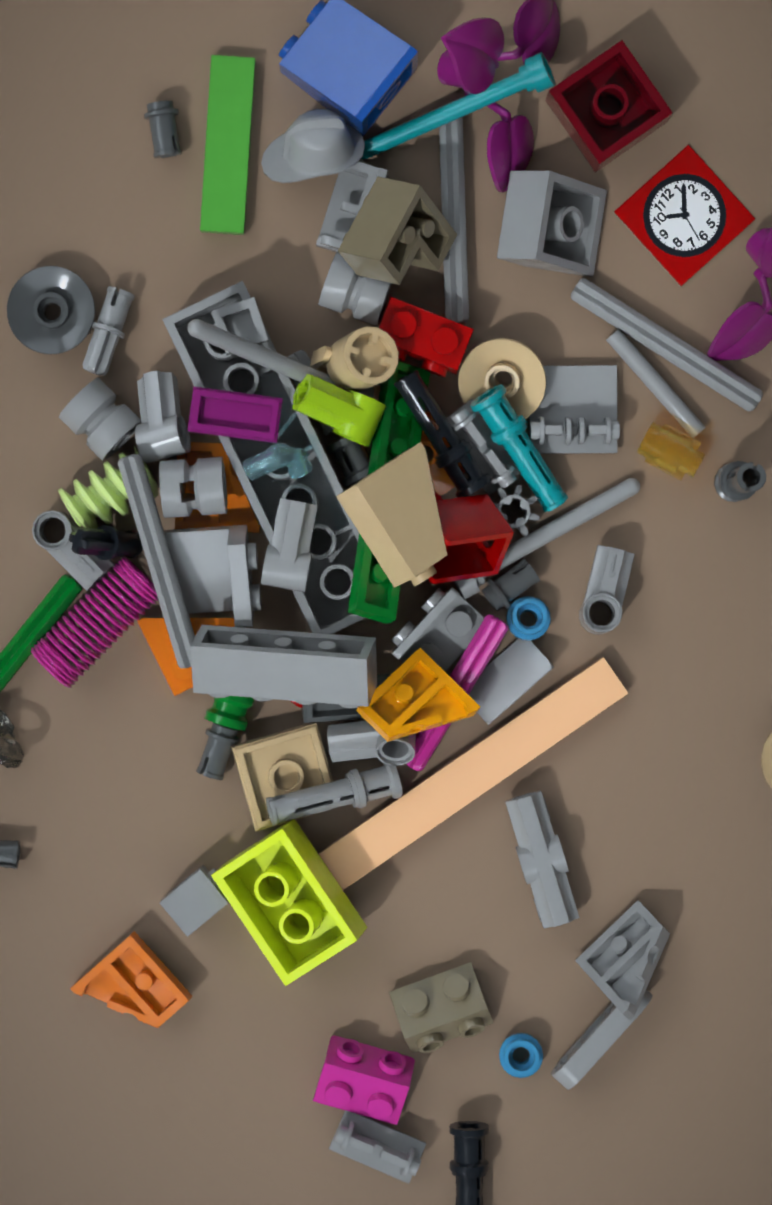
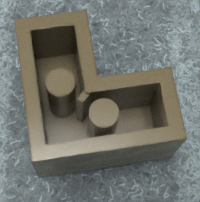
[338,177,457,285]

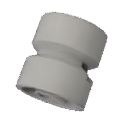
[318,251,393,326]
[59,378,141,461]
[159,457,228,518]

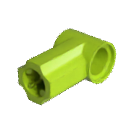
[292,374,386,447]

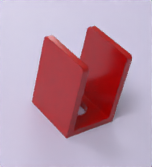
[428,494,514,584]

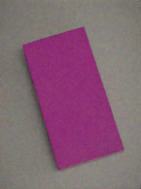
[188,386,283,444]

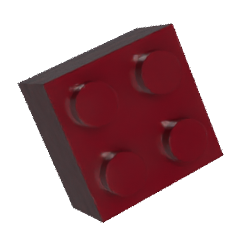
[545,40,673,173]

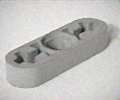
[551,990,653,1090]

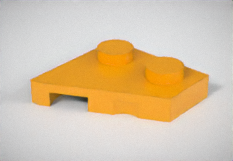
[356,648,481,742]

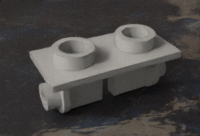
[437,399,520,495]
[329,1111,426,1184]

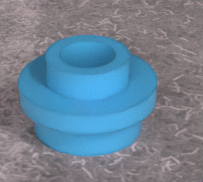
[506,596,551,641]
[499,1033,543,1078]

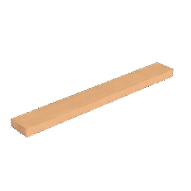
[318,657,628,890]

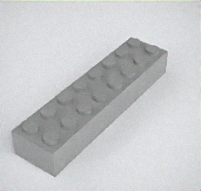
[162,281,365,634]

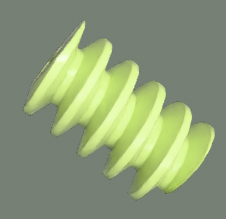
[58,446,159,529]

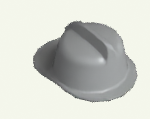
[261,109,365,183]

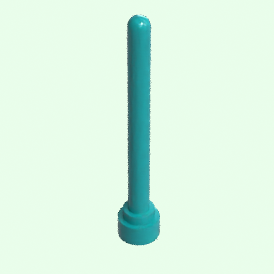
[361,52,556,159]

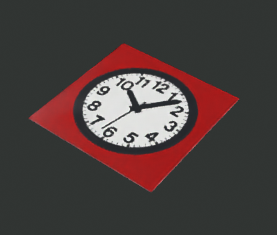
[614,145,755,286]

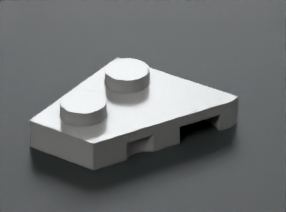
[575,900,670,1020]

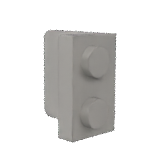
[164,525,262,627]

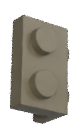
[389,962,493,1053]

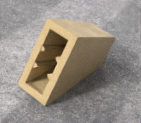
[336,442,447,588]

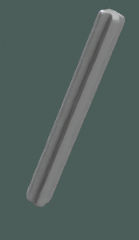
[439,117,469,324]
[570,278,763,411]
[118,454,195,668]

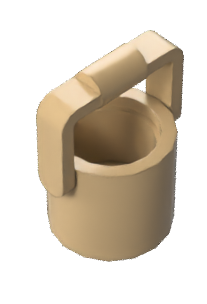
[310,326,398,392]

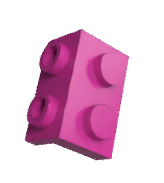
[313,1035,415,1125]

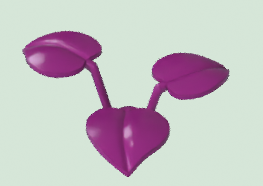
[437,0,560,193]
[707,228,772,361]

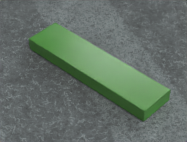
[200,55,256,235]

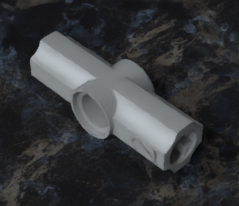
[505,790,579,929]

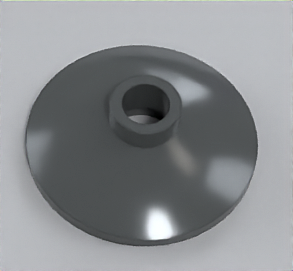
[7,266,95,354]

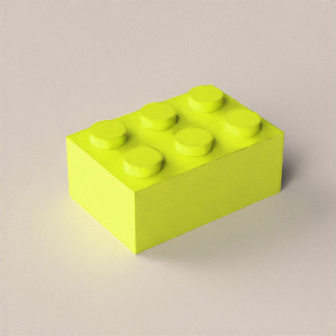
[211,819,367,986]

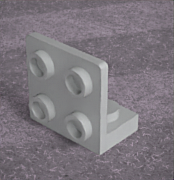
[391,587,484,671]

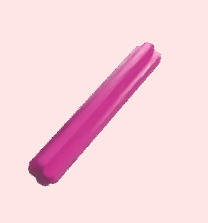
[405,614,509,771]

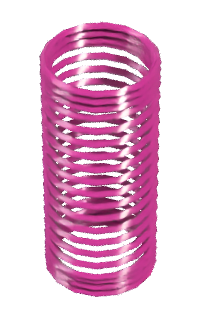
[31,557,159,688]

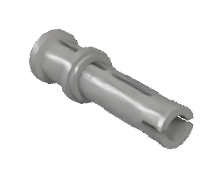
[266,764,402,826]

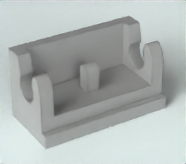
[316,162,388,252]

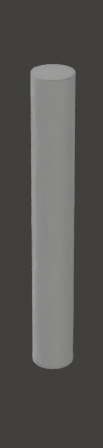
[606,329,706,439]

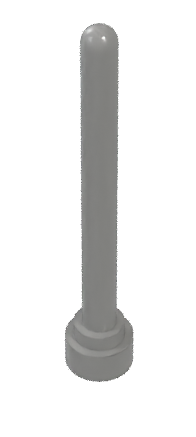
[187,319,374,398]
[453,478,640,600]

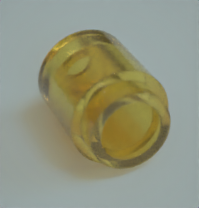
[636,422,705,481]

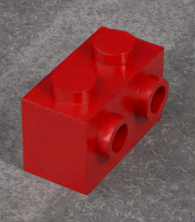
[379,297,474,378]

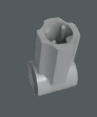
[135,370,191,463]
[261,498,318,592]
[32,511,115,591]
[579,545,635,635]
[327,721,416,766]

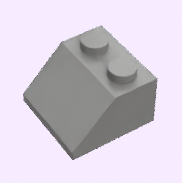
[497,171,607,277]

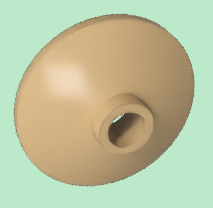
[458,338,546,419]

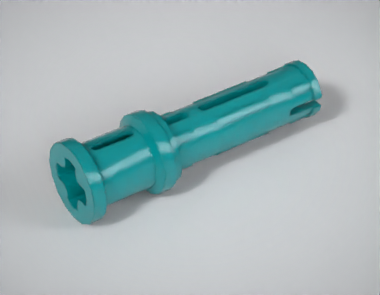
[470,384,568,512]

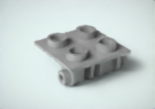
[529,365,620,454]

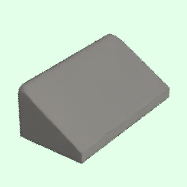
[469,638,554,725]

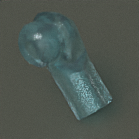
[243,446,313,481]

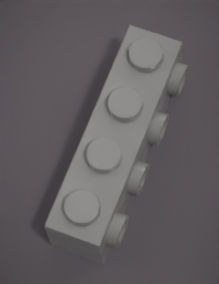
[190,625,377,708]

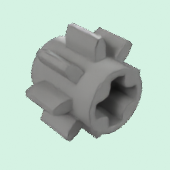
[494,485,540,536]

